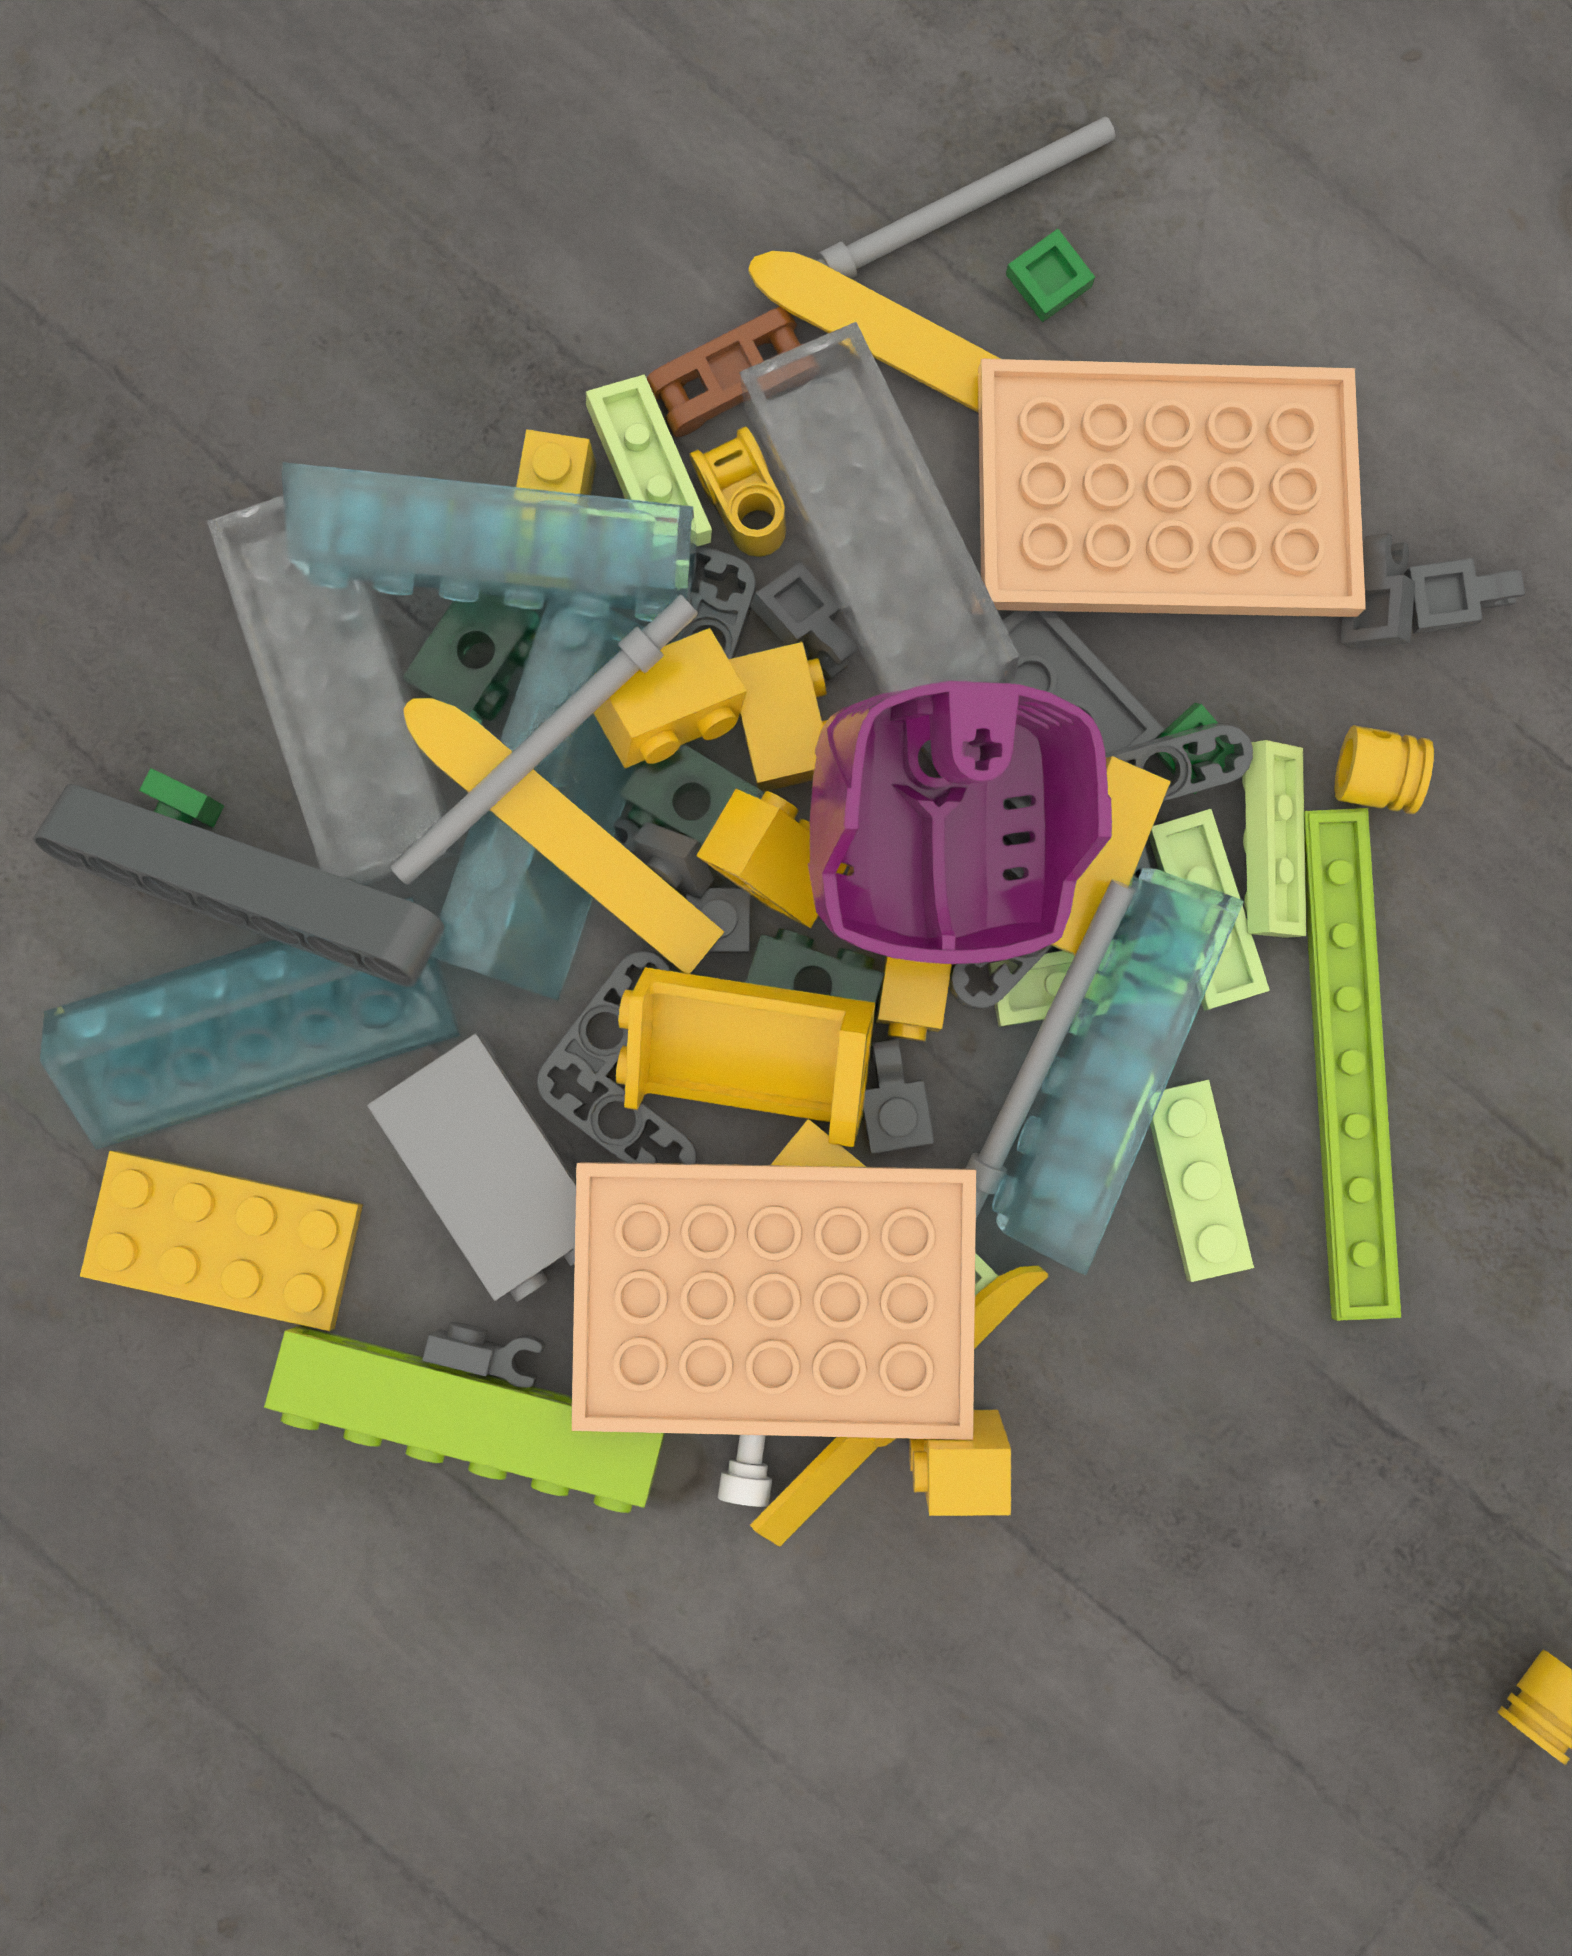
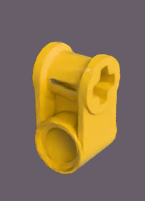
[689,426,786,557]

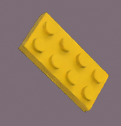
[80,1151,363,1331]

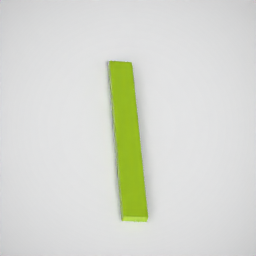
[1304,808,1401,1321]

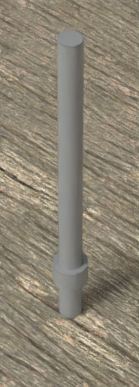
[817,116,1115,279]
[390,594,699,885]
[965,879,1136,1219]

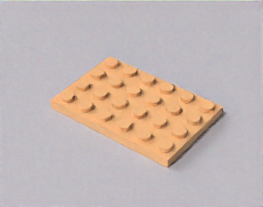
[978,359,1366,617]
[572,1162,976,1440]

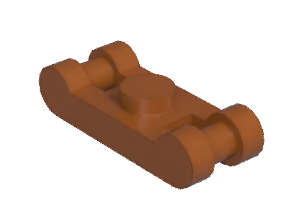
[647,307,817,437]

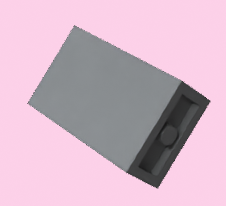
[367,1033,576,1302]

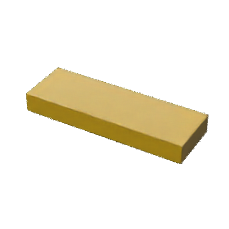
[1051,756,1171,955]

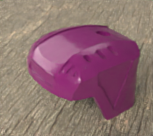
[808,681,1112,964]

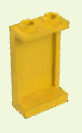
[616,967,875,1147]

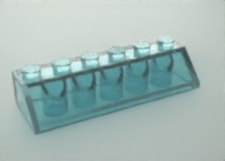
[282,462,697,622]
[430,591,673,1001]
[992,868,1244,1275]
[40,896,460,1150]

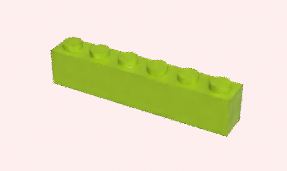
[264,1325,665,1513]

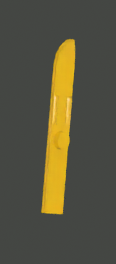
[748,251,1000,413]
[403,698,724,974]
[750,1265,1049,1547]

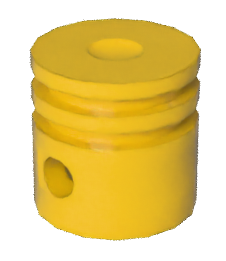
[1334,725,1434,814]
[1497,1649,1572,1765]

